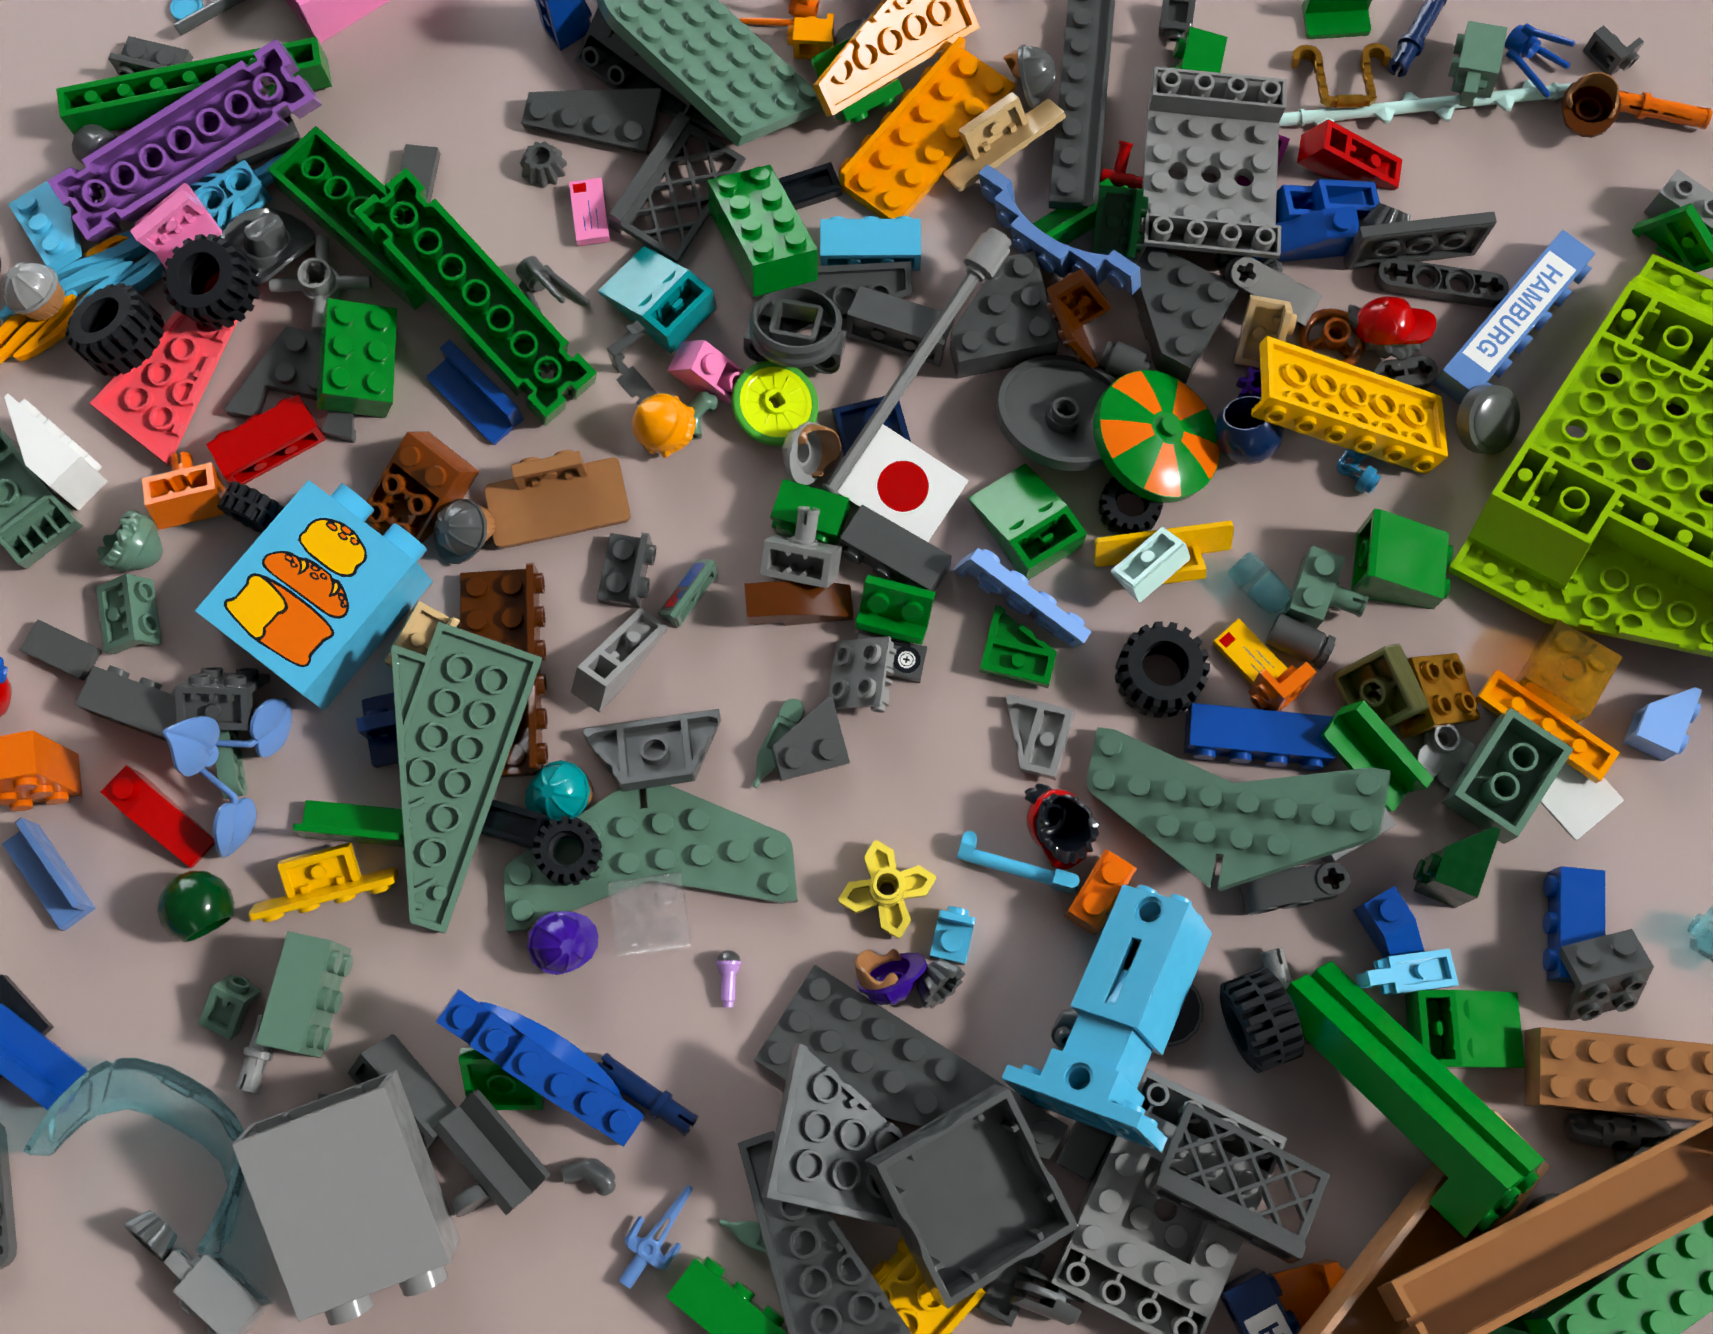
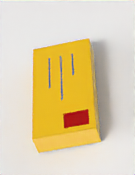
[1211,618,1288,685]

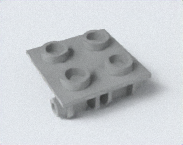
[828,636,897,713]

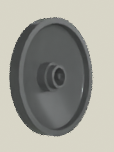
[996,355,1116,471]

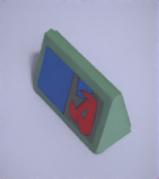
[658,559,718,628]

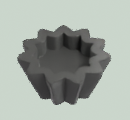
[520,141,567,188]
[1363,203,1411,225]
[915,958,965,1009]
[124,1210,178,1262]

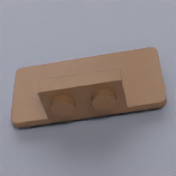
[485,450,631,549]

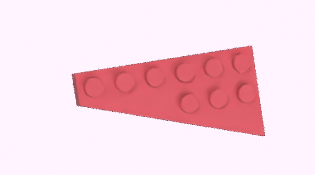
[90,270,238,466]

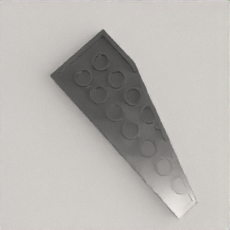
[754,965,1069,1160]

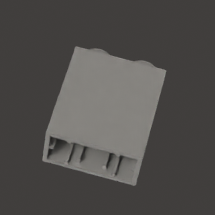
[232,1070,460,1326]

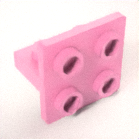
[130,183,222,270]

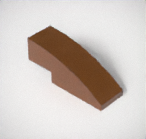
[744,581,854,626]

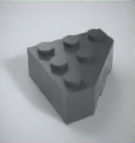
[1132,246,1240,384]
[950,251,1059,379]

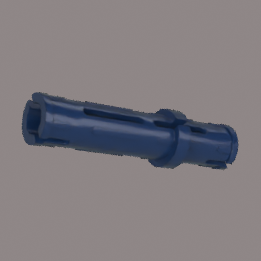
[1387,0,1447,77]
[597,1053,699,1137]

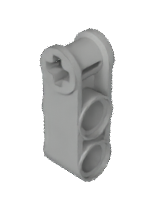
[1224,257,1322,327]

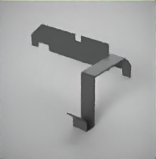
[607,320,657,405]

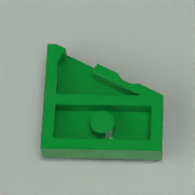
[979,605,1057,688]

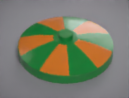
[1093,370,1220,503]

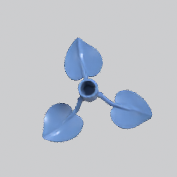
[162,698,292,858]

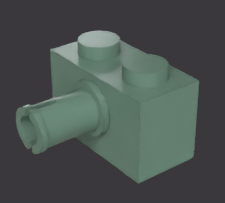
[1283,545,1369,629]

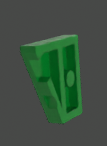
[1631,203,1713,273]

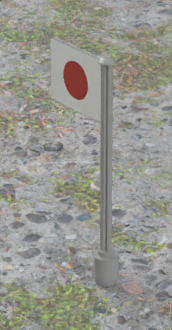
[822,228,1012,542]

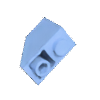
[1623,687,1702,761]

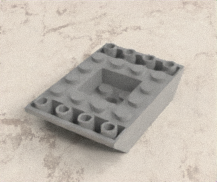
[1051,1069,1287,1334]

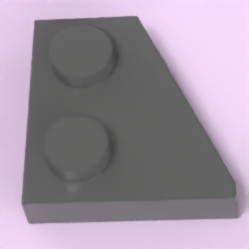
[770,697,850,782]

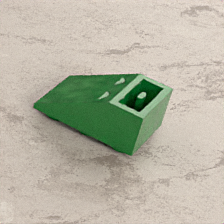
[968,463,1087,580]
[1405,990,1525,1069]

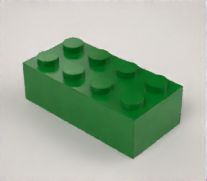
[707,165,818,297]

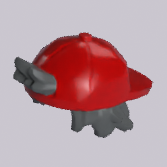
[1348,296,1437,360]

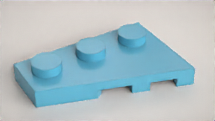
[8,179,82,272]

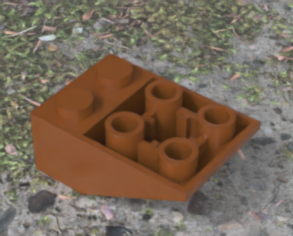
[365,431,480,544]

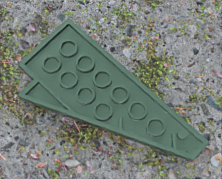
[391,621,543,933]

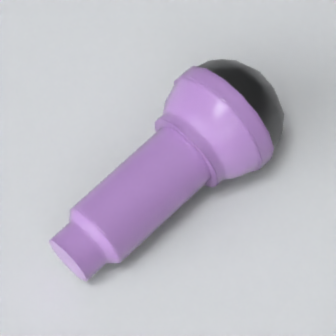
[716,950,741,1007]

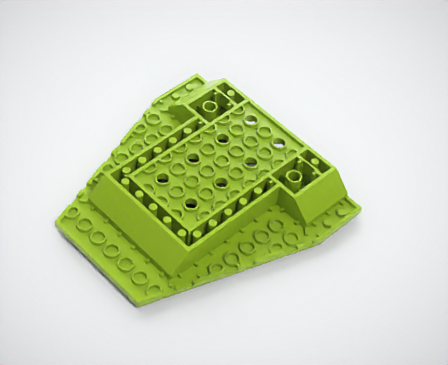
[1448,254,1713,658]

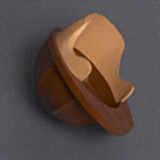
[1562,72,1621,138]

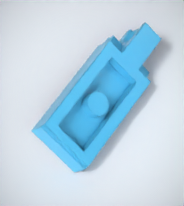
[1355,949,1459,996]

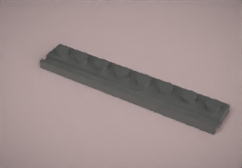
[1049,0,1115,210]

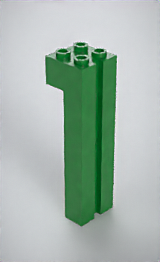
[1286,961,1545,1238]

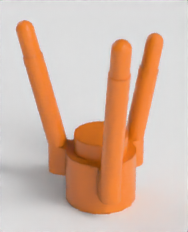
[739,0,820,26]

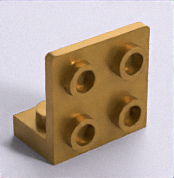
[1398,653,1480,739]

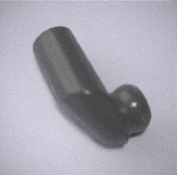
[1051,1008,1079,1048]
[561,1158,616,1196]

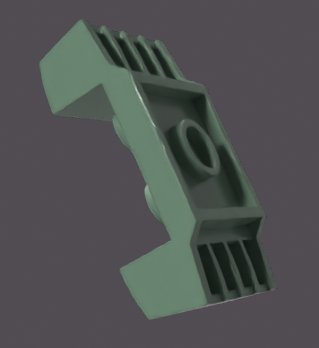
[0,428,83,569]

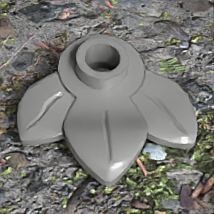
[1416,725,1476,790]

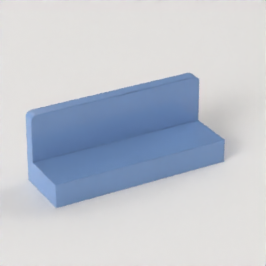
[2,817,96,931]

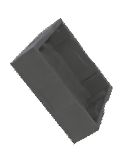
[864,1084,1079,1309]

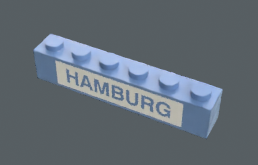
[1433,229,1596,404]

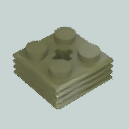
[1333,643,1429,728]

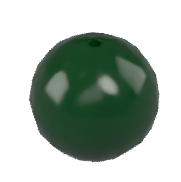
[157,871,235,942]

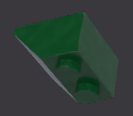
[1413,827,1501,908]

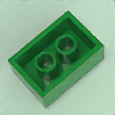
[316,298,397,418]

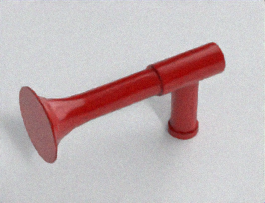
[1100,140,1142,189]

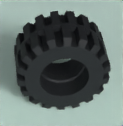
[162,234,261,329]
[65,283,164,377]
[1115,621,1210,718]
[1220,967,1304,1073]

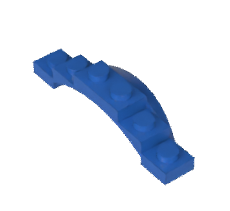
[435,988,645,1147]

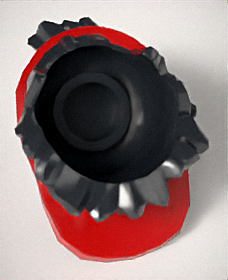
[1025,783,1100,870]

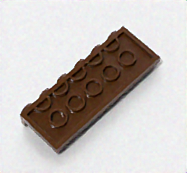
[460,563,548,778]

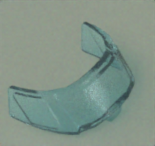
[24,1058,245,1255]

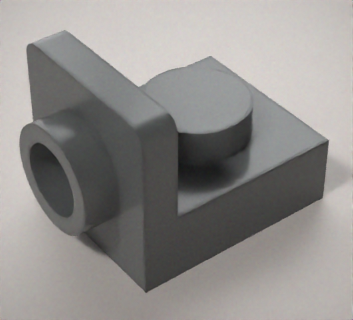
[1583,25,1644,76]

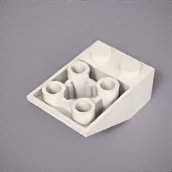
[4,394,108,511]

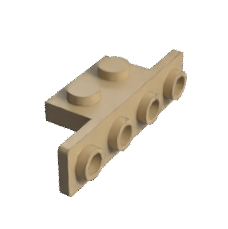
[943,92,1066,192]

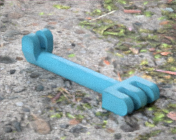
[957,831,1080,894]

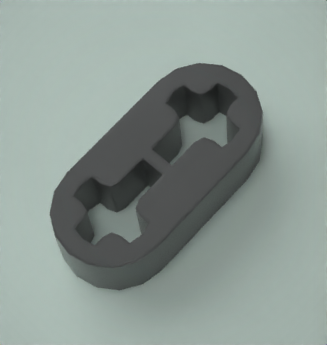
[1373,356,1438,390]

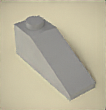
[571,607,668,712]

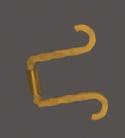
[1291,43,1391,108]

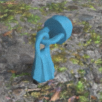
[1336,449,1381,494]

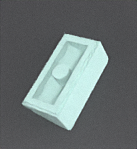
[1111,526,1190,602]

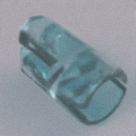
[1228,551,1290,614]

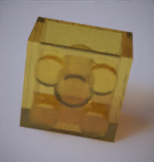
[1515,620,1623,723]

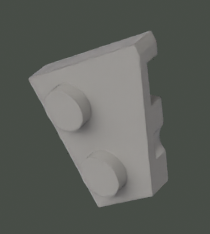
[1006,694,1075,780]

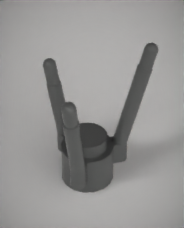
[516,256,590,313]

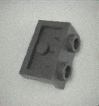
[108,36,193,76]
[597,532,657,609]

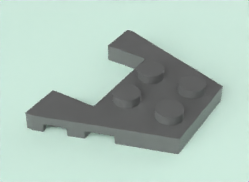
[225,326,356,443]

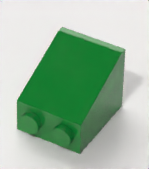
[1351,509,1453,609]

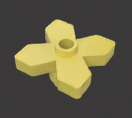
[838,840,936,939]

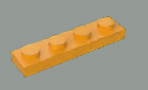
[1475,669,1620,783]

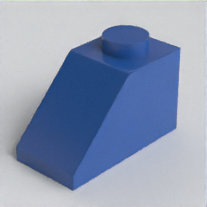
[1353,886,1425,958]

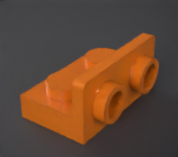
[1248,661,1316,711]

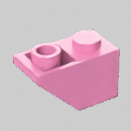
[667,340,744,405]

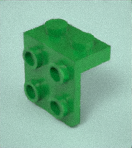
[811,36,904,124]

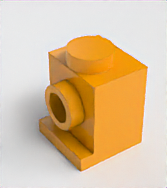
[787,13,834,59]

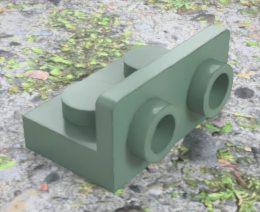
[96,573,161,654]

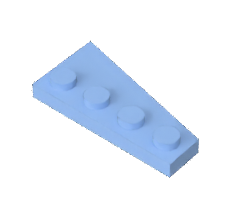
[953,548,1091,648]

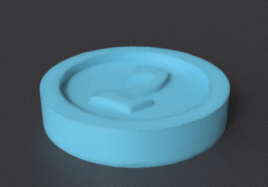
[170,0,204,21]

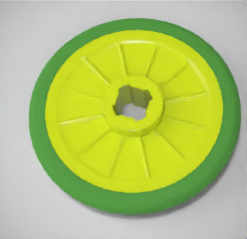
[732,361,819,446]

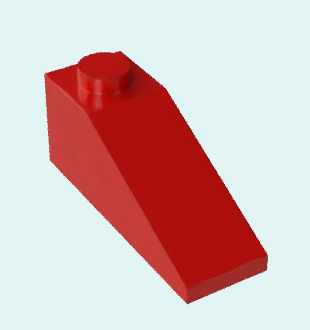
[1297,119,1403,190]
[100,765,215,868]

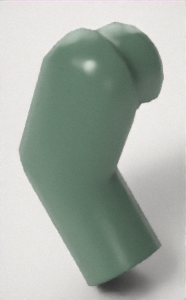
[688,391,718,440]

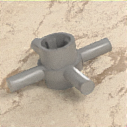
[269,235,372,332]

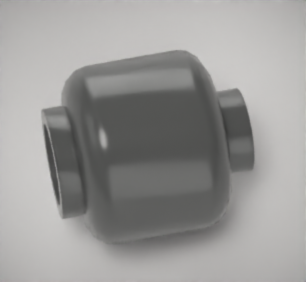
[72,124,118,165]

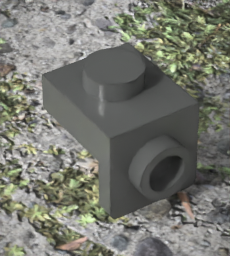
[1158,0,1196,42]

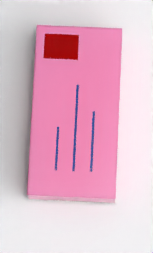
[569,178,611,246]

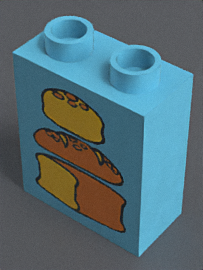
[195,480,433,711]

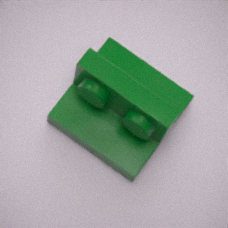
[458,1047,545,1110]

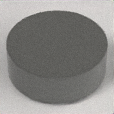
[450,1184,491,1217]

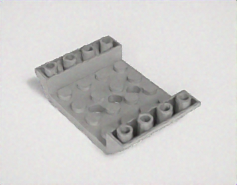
[1139,66,1287,259]

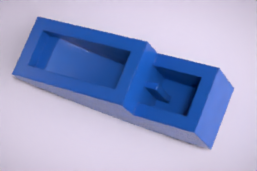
[1276,179,1380,223]

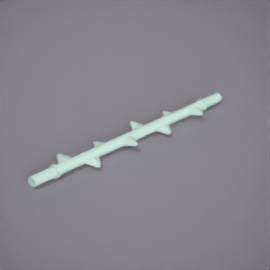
[1279,80,1571,127]

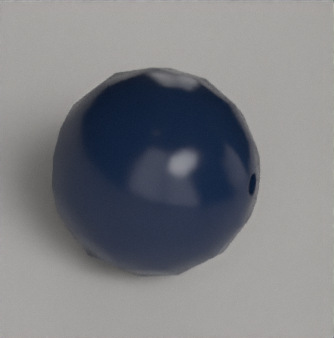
[1214,396,1284,465]

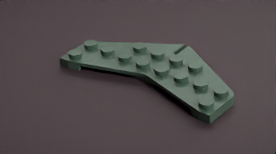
[1087,727,1391,892]
[503,785,798,933]

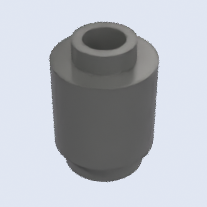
[1098,341,1152,378]

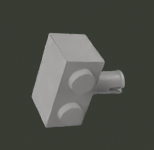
[759,506,842,588]

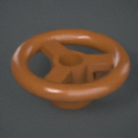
[1299,308,1365,365]

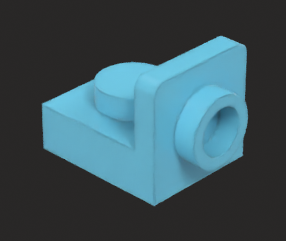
[930,906,976,965]

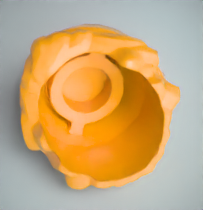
[632,393,696,458]

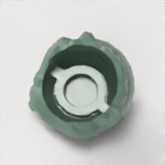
[97,510,163,573]

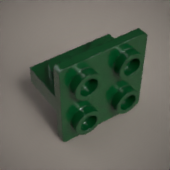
[1091,185,1148,259]

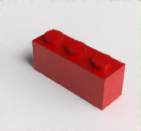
[206,394,326,484]

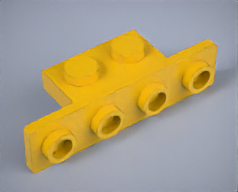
[1094,521,1234,584]
[248,842,398,922]

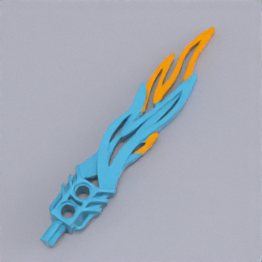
[0,154,282,364]

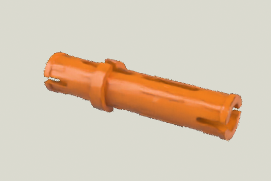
[1619,90,1712,130]

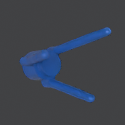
[1505,23,1575,98]

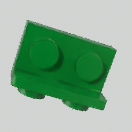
[854,575,936,645]

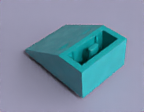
[598,246,717,354]

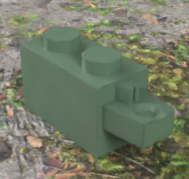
[1448,21,1508,108]

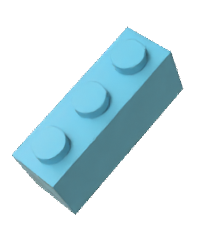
[820,216,921,271]

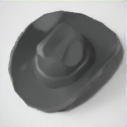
[220,208,316,284]

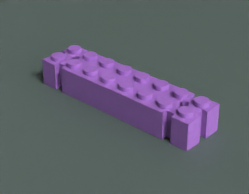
[47,39,322,244]

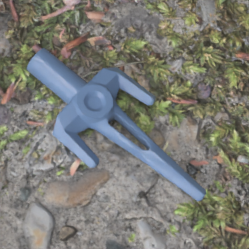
[619,1185,693,1289]

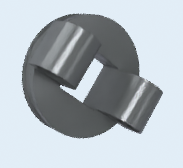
[743,286,847,374]

